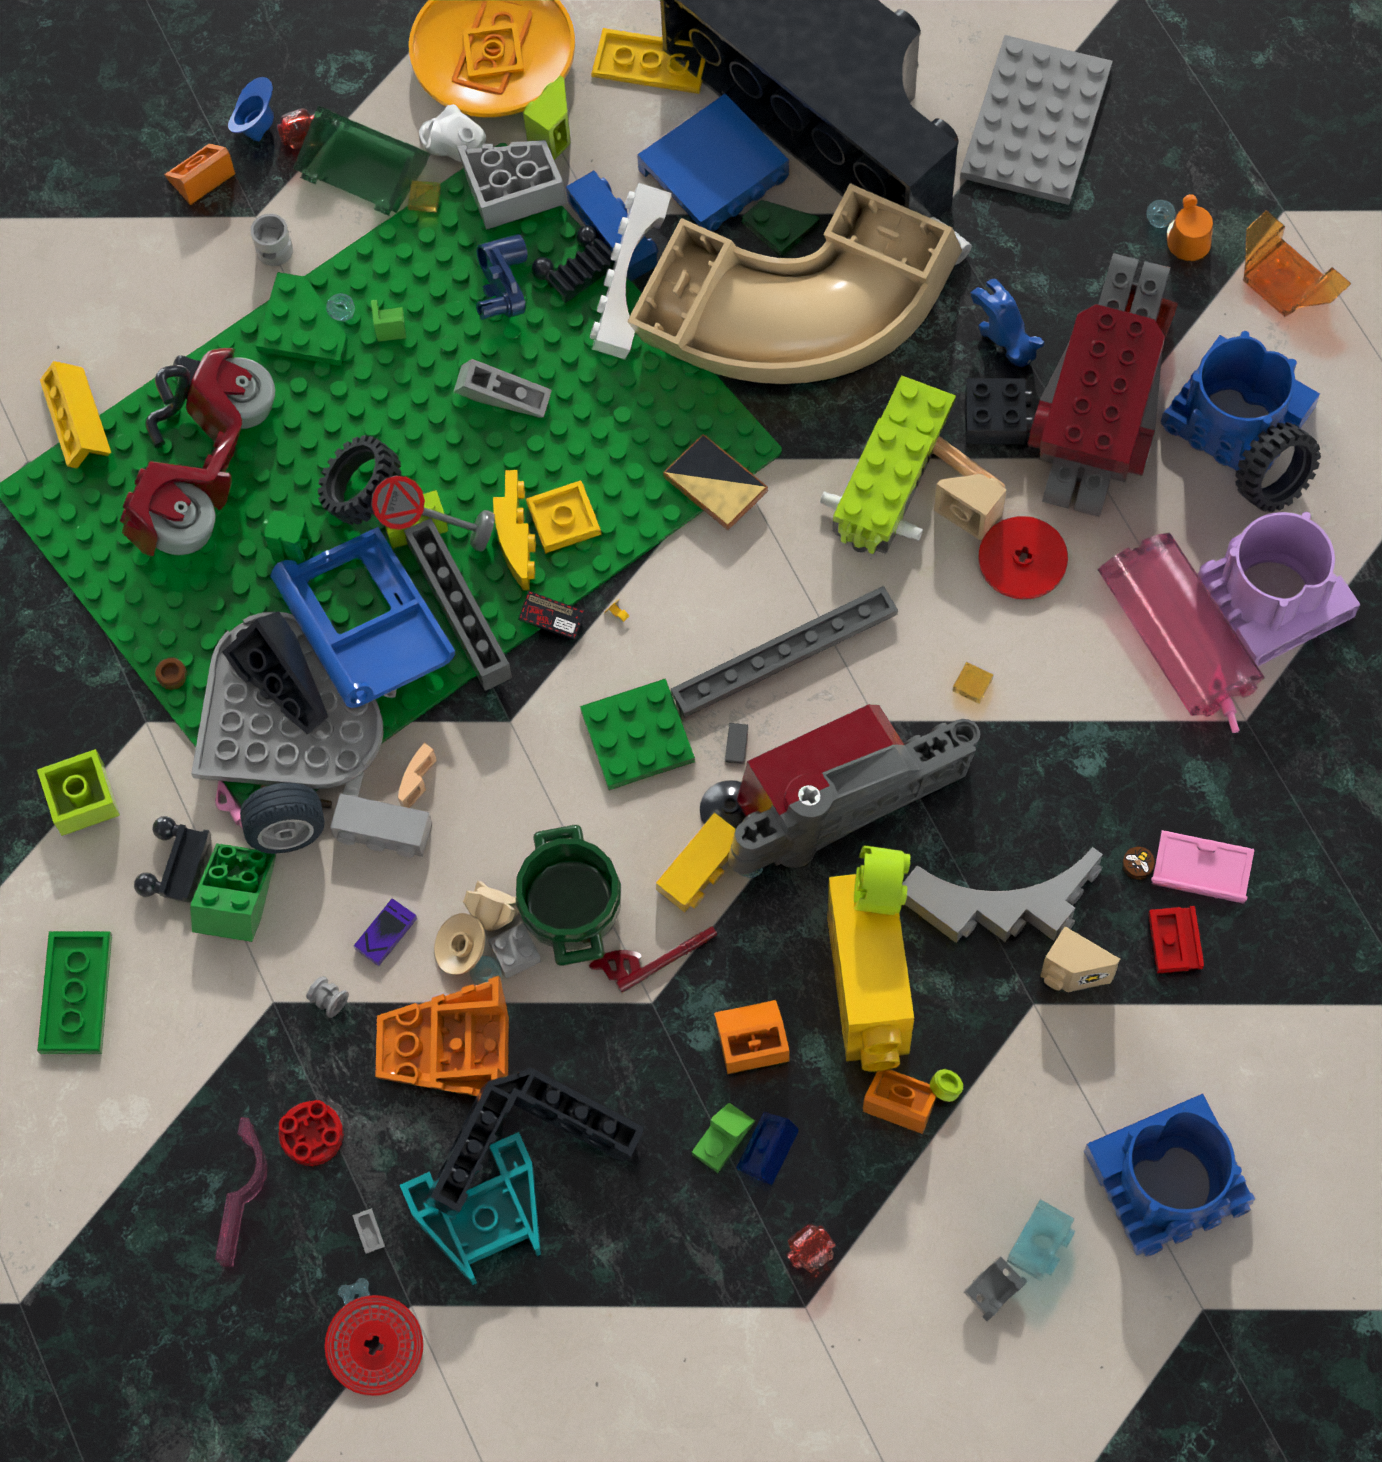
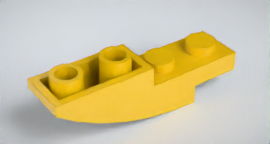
[493,470,536,590]

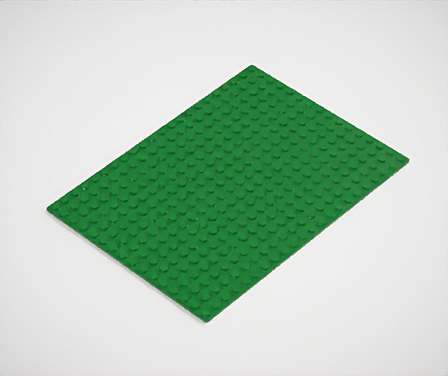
[0,143,782,806]

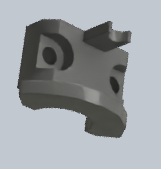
[964,1256,1027,1321]

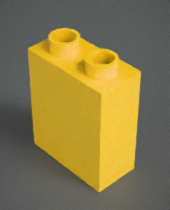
[827,874,914,1072]

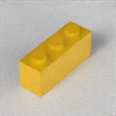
[656,812,736,913]

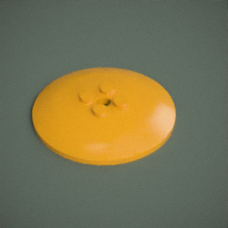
[409,0,575,117]

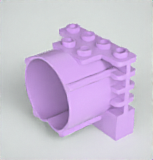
[1196,512,1360,669]

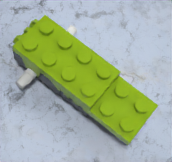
[820,375,956,554]

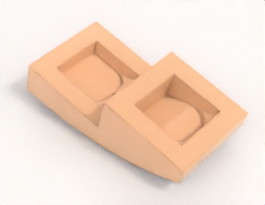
[398,742,437,808]

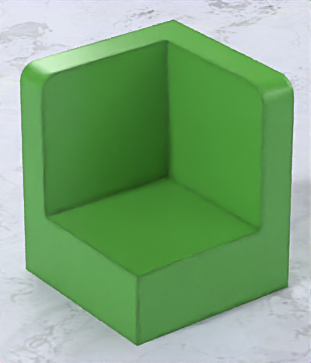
[371,300,406,342]

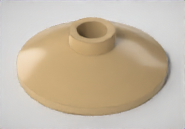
[434,913,485,975]

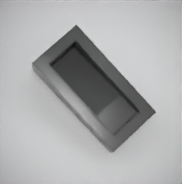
[725,723,748,764]

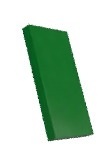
[37,931,112,1054]

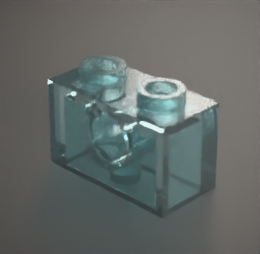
[1007,1199,1076,1281]

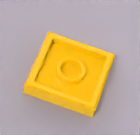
[526,481,601,553]

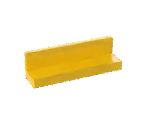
[40,361,111,468]

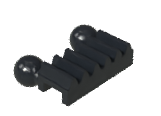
[531,225,615,303]
[134,816,212,903]

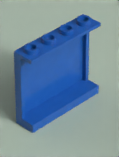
[637,94,789,232]

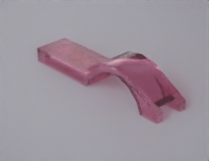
[215,1117,267,1267]

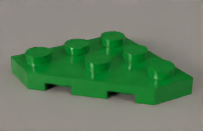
[256,272,348,366]

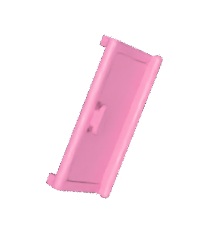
[1151,830,1254,903]

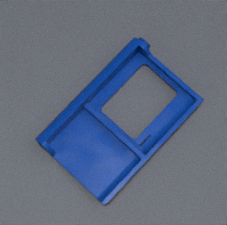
[271,527,455,708]

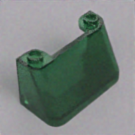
[293,106,431,216]

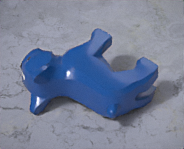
[970,278,1044,367]

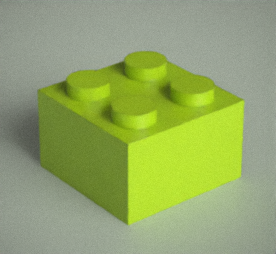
[37,749,120,836]

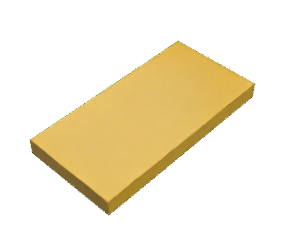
[591,28,705,94]

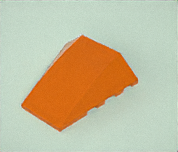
[375,976,509,1096]

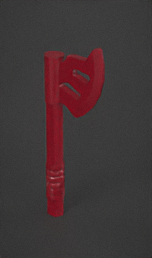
[589,926,717,993]

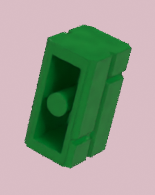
[261,510,314,564]

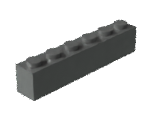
[404,518,512,691]

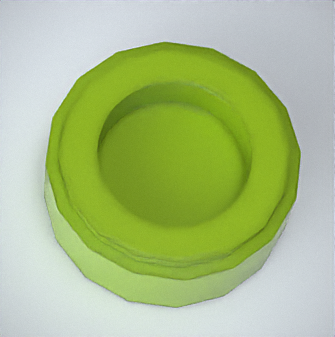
[930,1069,963,1102]

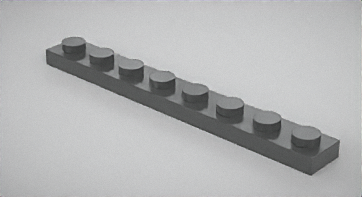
[671,586,898,718]

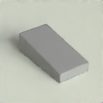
[352,1208,385,1254]

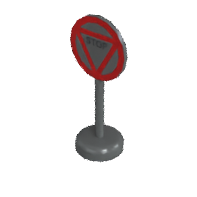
[371,476,495,552]

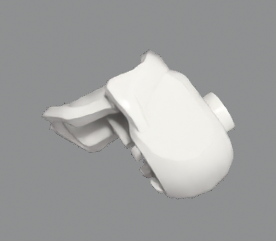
[419,104,486,162]

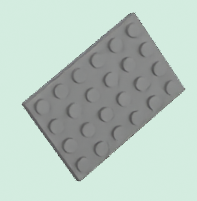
[960,35,1112,205]

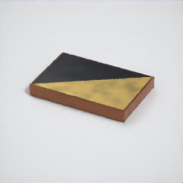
[663,434,768,530]

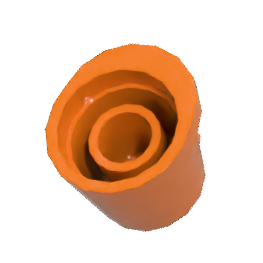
[1166,195,1213,261]

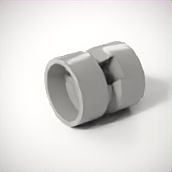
[251,214,293,266]

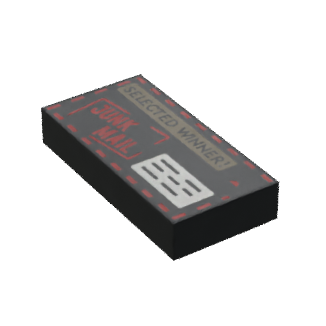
[518,591,585,640]

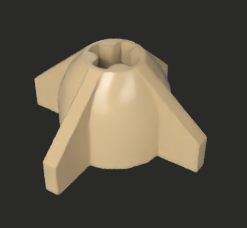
[463,881,520,931]

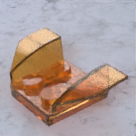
[1243,210,1351,317]

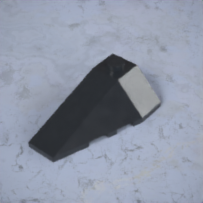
[222,611,329,734]

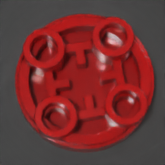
[279,1100,344,1166]

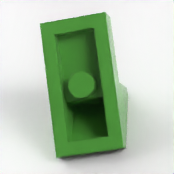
[692,1103,755,1173]

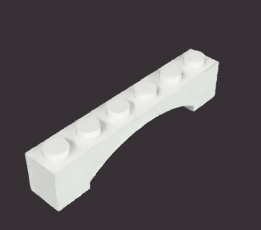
[590,183,671,359]

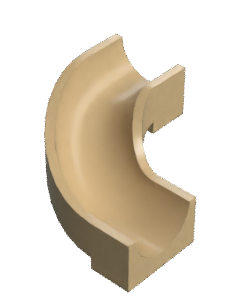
[627,184,962,384]

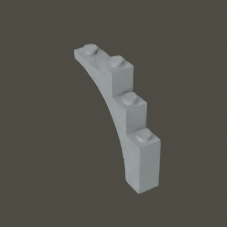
[902,847,1103,943]

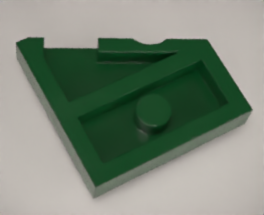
[741,200,820,257]

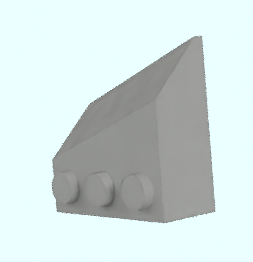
[457,140,567,230]

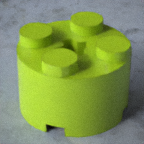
[854,846,910,915]

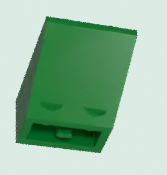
[190,843,276,942]

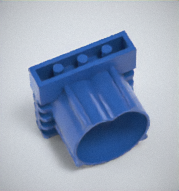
[1161,331,1320,478]
[1084,1093,1255,1257]

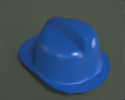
[228,77,274,141]

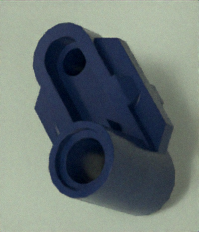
[476,234,528,320]

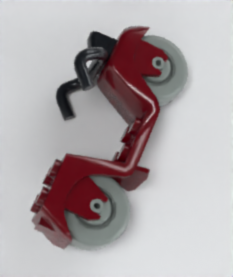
[120,348,275,556]

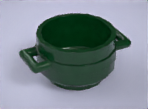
[516,825,621,966]

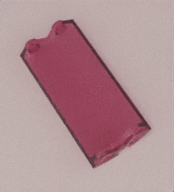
[1097,533,1265,717]

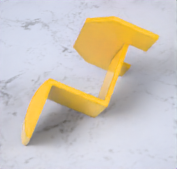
[604,599,630,622]

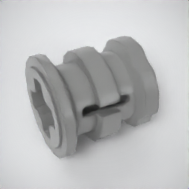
[306,976,349,1018]

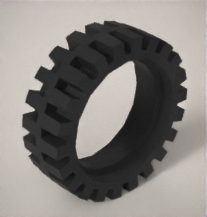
[1235,422,1321,512]
[318,435,401,525]

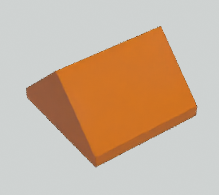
[164,144,235,205]
[863,1069,937,1134]

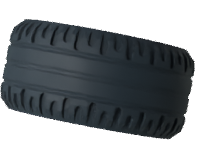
[240,783,325,854]

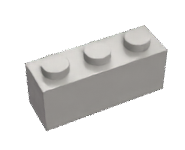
[330,793,432,858]

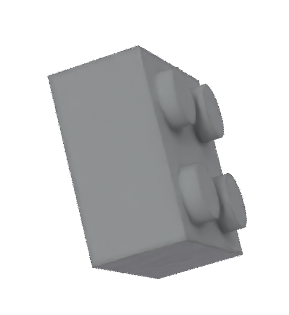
[488,923,541,979]

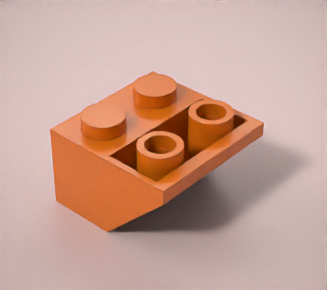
[714,1000,789,1074]

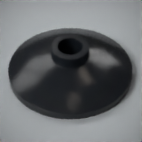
[700,780,746,829]

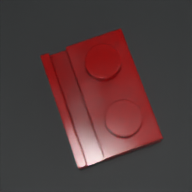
[1148,906,1204,973]

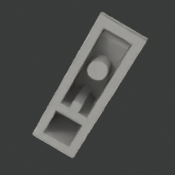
[454,359,552,418]

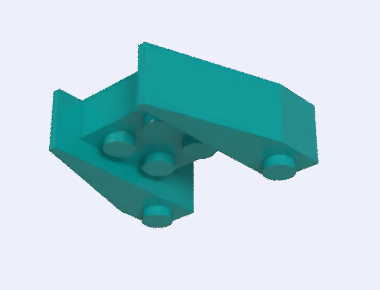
[400,1132,541,1285]

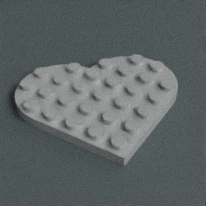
[191,612,383,789]

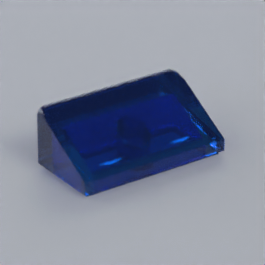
[737,1112,798,1184]

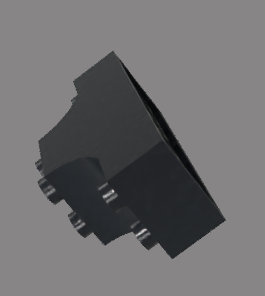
[660,0,959,219]

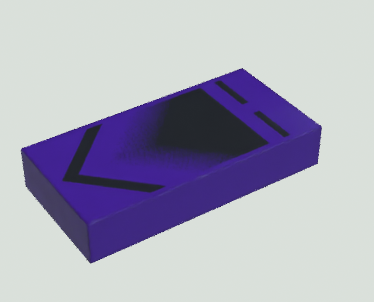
[353,898,418,966]

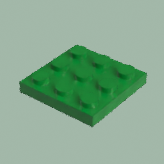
[580,678,695,790]

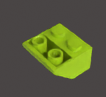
[523,76,571,160]

